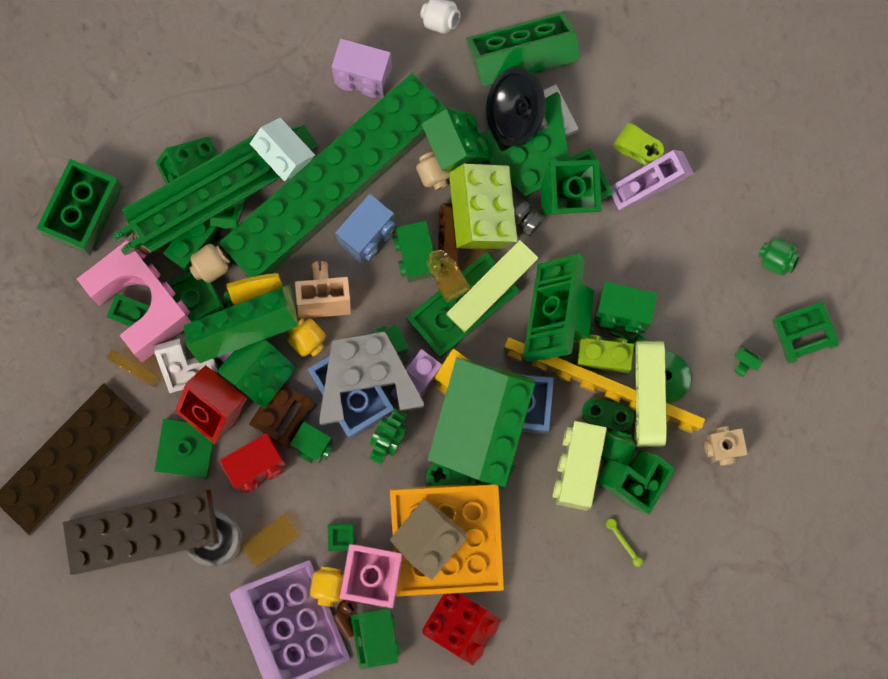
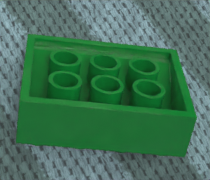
[428,357,535,487]

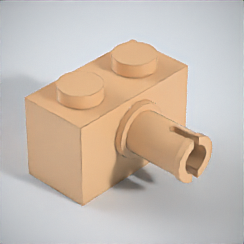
[295,261,351,319]

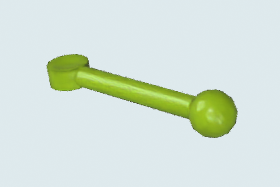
[606,519,643,567]

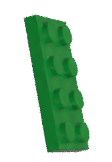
[406,252,520,358]

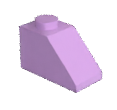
[390,349,442,411]

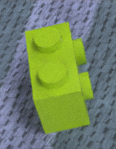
[576,335,634,375]

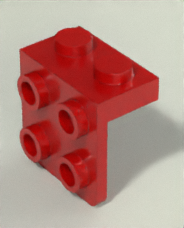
[422,593,501,666]

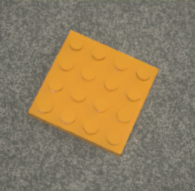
[390,483,504,596]

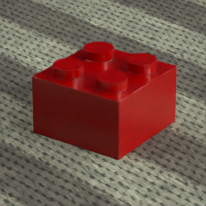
[174,365,247,444]
[219,433,287,494]

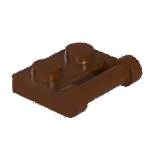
[249,384,317,449]

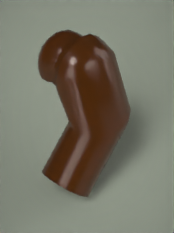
[334,599,356,641]

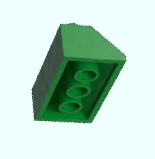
[466,12,580,86]
[184,285,299,363]

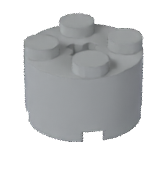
[187,512,242,567]

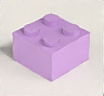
[331,39,392,98]

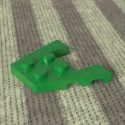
[480,92,570,197]

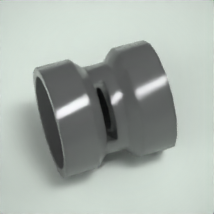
[514,200,546,236]

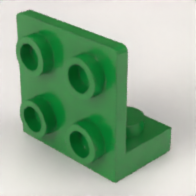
[155,137,218,184]

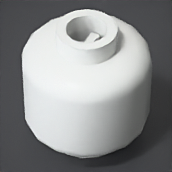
[421,0,460,34]

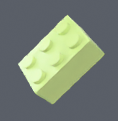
[552,421,606,511]

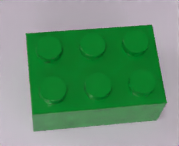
[36,159,123,256]

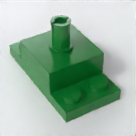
[523,254,595,362]

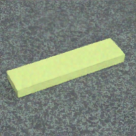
[446,240,539,333]

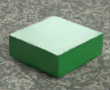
[328,524,355,551]

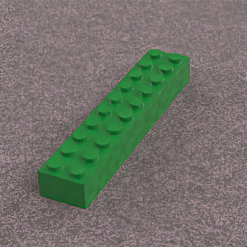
[219,73,447,278]

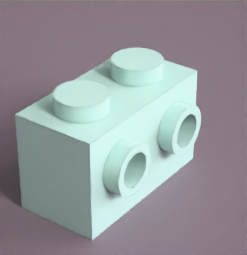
[250,118,315,181]

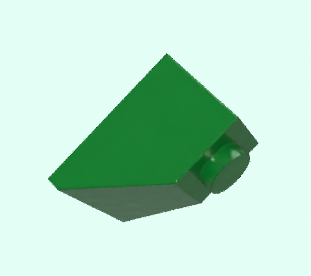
[541,160,602,215]

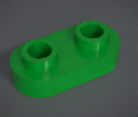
[581,398,634,431]

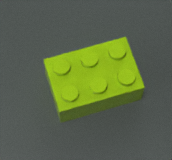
[449,164,518,249]

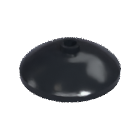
[486,68,546,146]

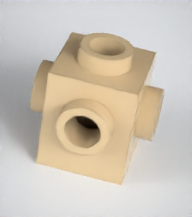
[704,426,748,466]

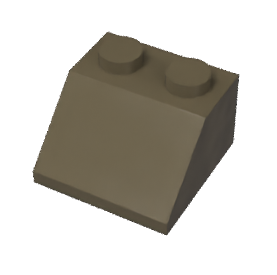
[390,498,467,580]

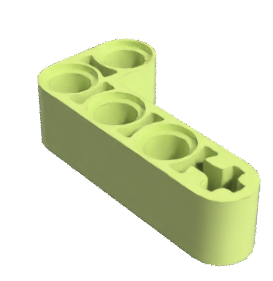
[634,341,666,448]

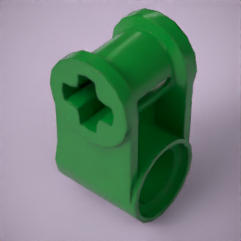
[425,463,477,486]

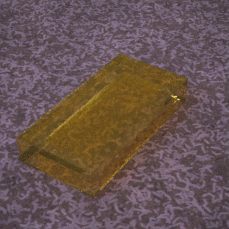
[107,350,160,388]
[241,515,300,568]

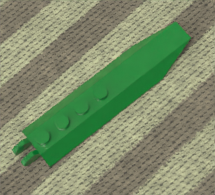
[112,125,318,256]

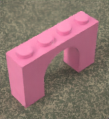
[77,240,191,363]

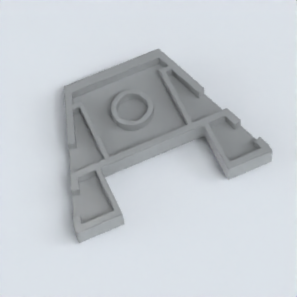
[319,332,424,425]

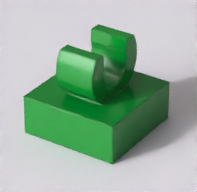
[734,345,763,377]

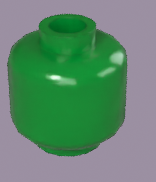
[759,238,800,276]
[601,429,636,466]

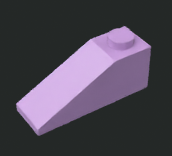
[610,150,694,210]

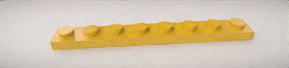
[504,337,705,433]

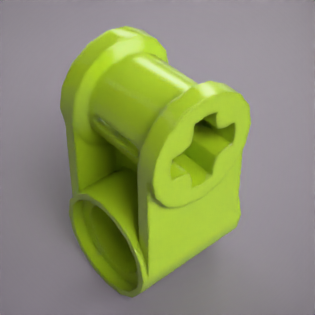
[613,123,664,166]

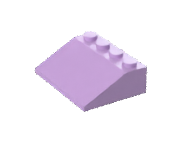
[229,560,350,679]

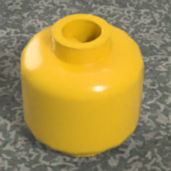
[287,317,326,357]
[310,567,344,607]

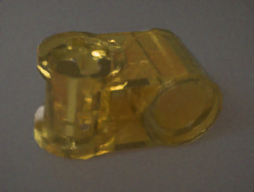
[427,250,471,303]

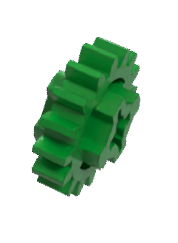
[369,408,407,465]

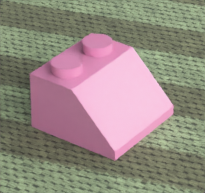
[340,544,403,608]

